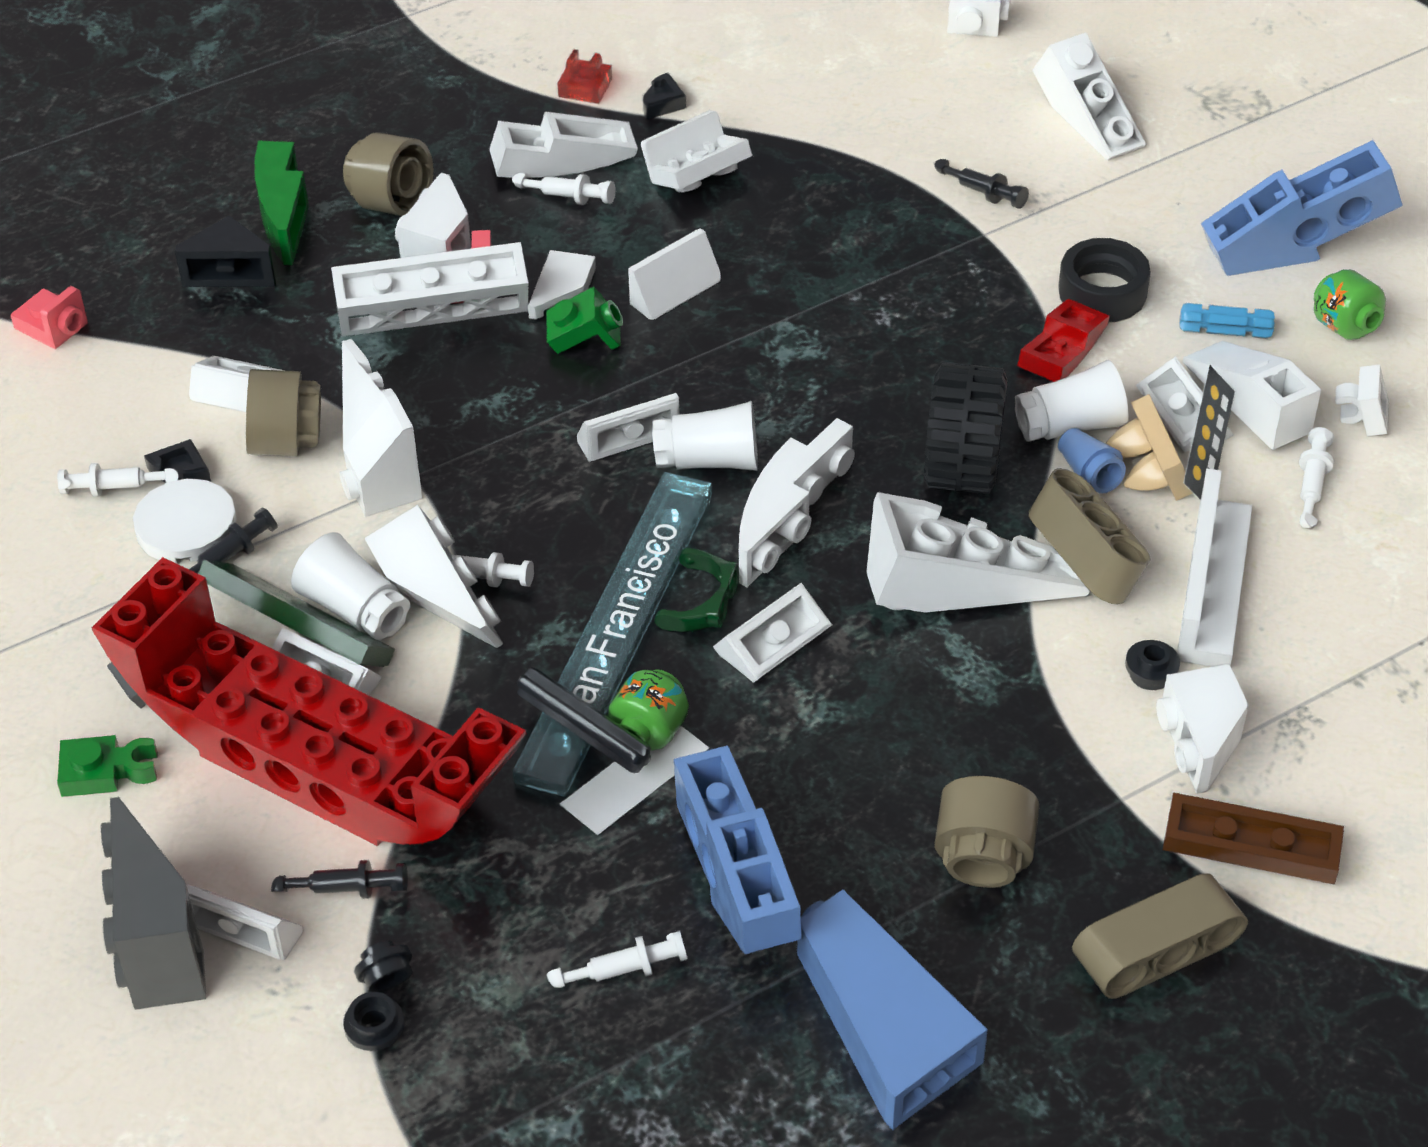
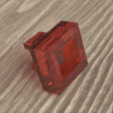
[557,49,612,104]

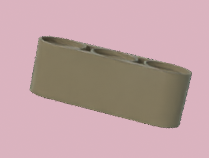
[1029,468,1151,605]
[1072,873,1248,998]

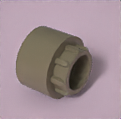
[343,132,433,216]
[246,369,321,457]
[935,776,1039,888]

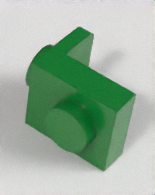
[547,287,623,354]

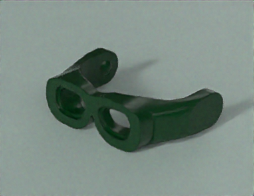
[655,548,739,632]

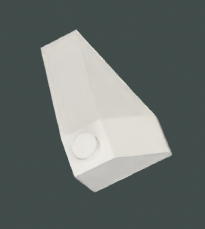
[340,339,422,517]
[866,492,1090,613]

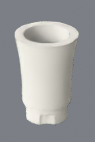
[1015,360,1128,442]
[652,401,758,471]
[291,532,411,641]

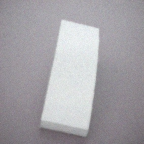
[489,112,638,178]

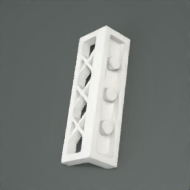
[331,242,529,337]
[1177,468,1252,667]

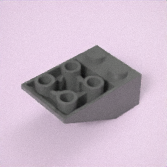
[101,797,206,1010]

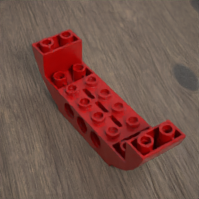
[91,557,526,846]

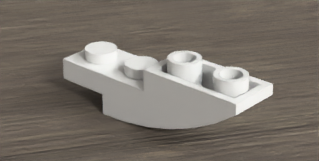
[739,418,855,587]

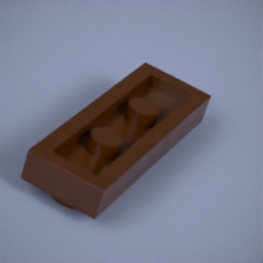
[1162,792,1344,885]

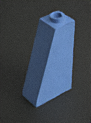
[797,890,987,1130]

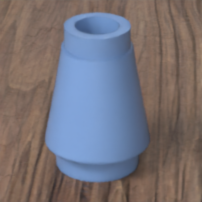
[1058,428,1126,493]

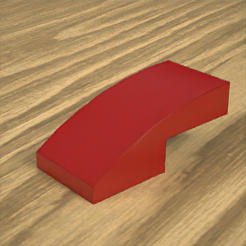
[1017,298,1110,382]

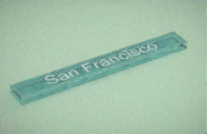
[513,472,712,797]

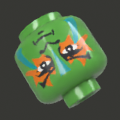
[1314,269,1386,340]
[608,670,689,751]

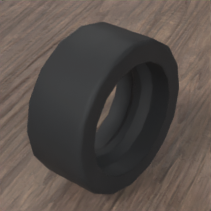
[1058,238,1151,322]

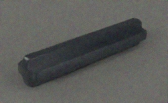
[516,668,651,773]

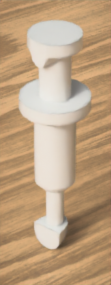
[512,173,616,205]
[1299,427,1334,528]
[57,463,179,497]
[452,552,534,587]
[547,931,687,988]

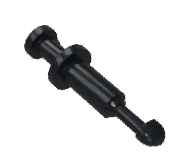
[934,159,1029,209]
[189,507,278,573]
[271,860,408,899]

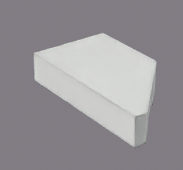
[528,250,596,319]

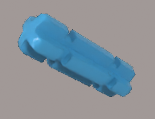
[1179,303,1275,338]

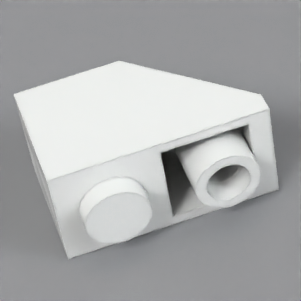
[395,173,471,258]
[1156,664,1248,793]

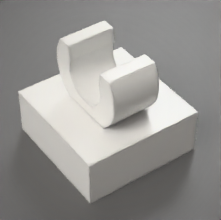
[1335,365,1389,436]

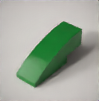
[255,141,309,265]

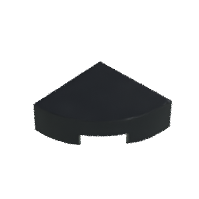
[643,73,686,120]
[144,439,211,483]

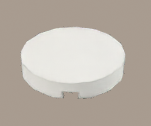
[133,478,237,563]

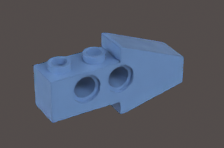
[1201,140,1403,276]
[674,745,801,954]

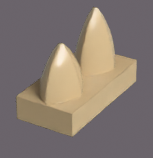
[1106,394,1193,501]

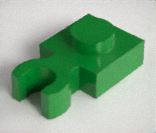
[57,735,158,797]

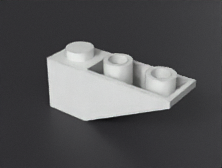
[1032,33,1146,161]
[1183,341,1321,450]
[365,505,503,648]

